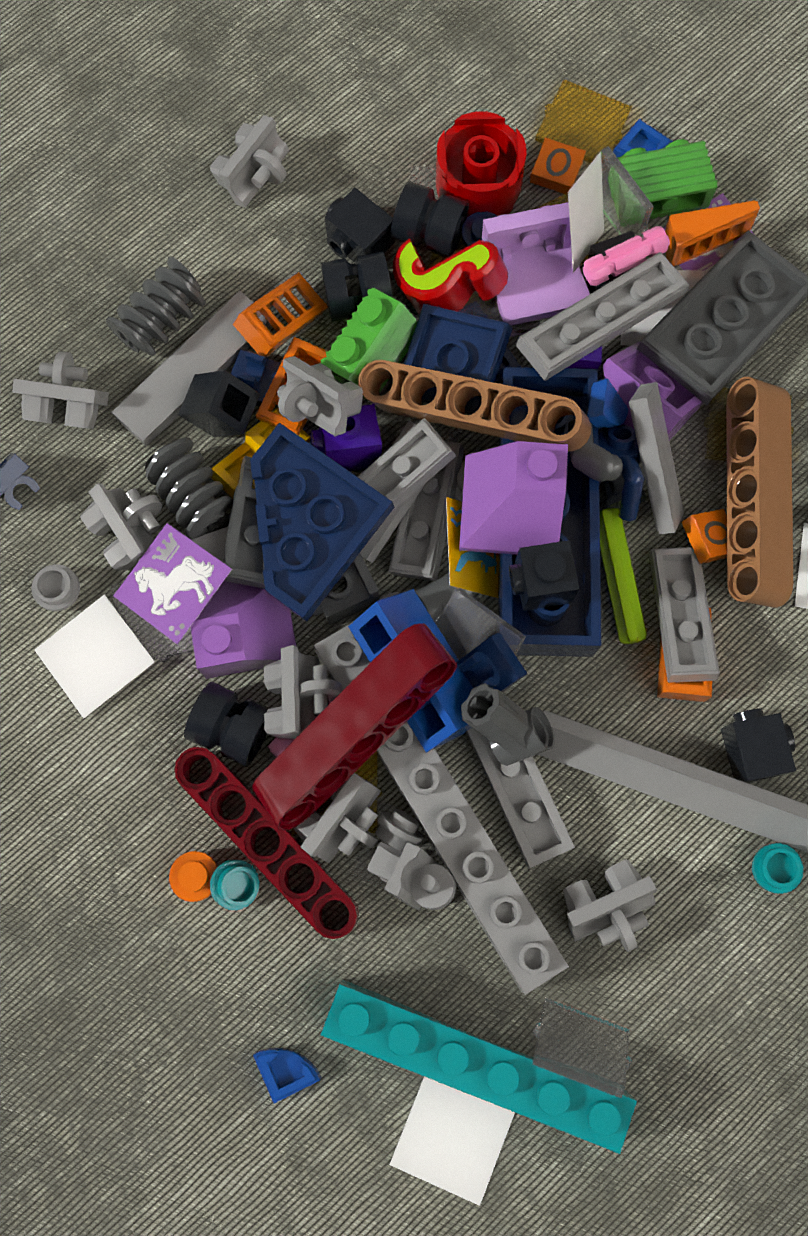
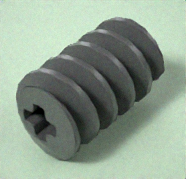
[106,257,206,357]
[145,437,233,540]

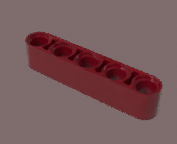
[252,623,457,831]
[174,747,359,939]

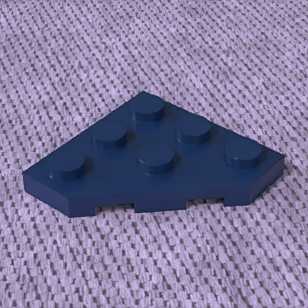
[250,423,395,622]

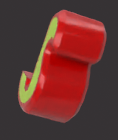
[393,238,508,315]

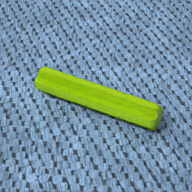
[599,508,647,644]

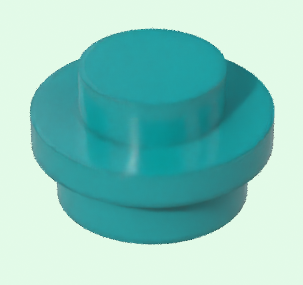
[752,843,804,894]
[210,859,260,910]

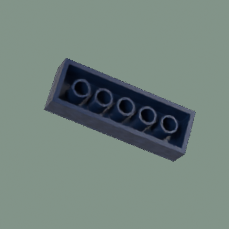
[498,367,601,657]

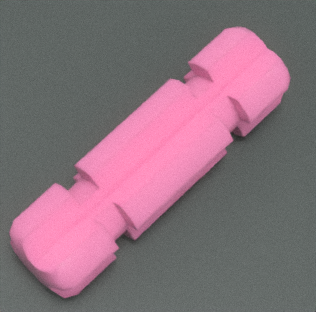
[582,226,670,286]

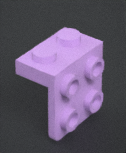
[482,202,590,325]

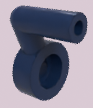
[598,425,644,521]

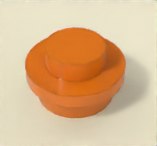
[169,851,218,902]

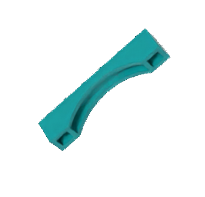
[321,980,637,1154]

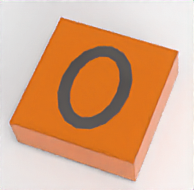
[530,138,586,195]
[682,509,727,564]

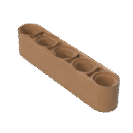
[358,360,591,451]
[726,376,793,608]

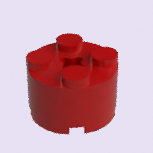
[436,111,527,218]

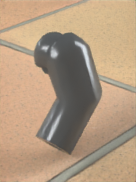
[568,419,623,482]

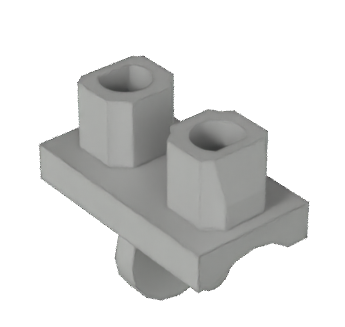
[210,115,289,208]
[12,351,109,429]
[277,356,363,436]
[80,483,162,571]
[264,645,342,739]
[293,773,381,863]
[367,842,456,911]
[563,860,657,952]

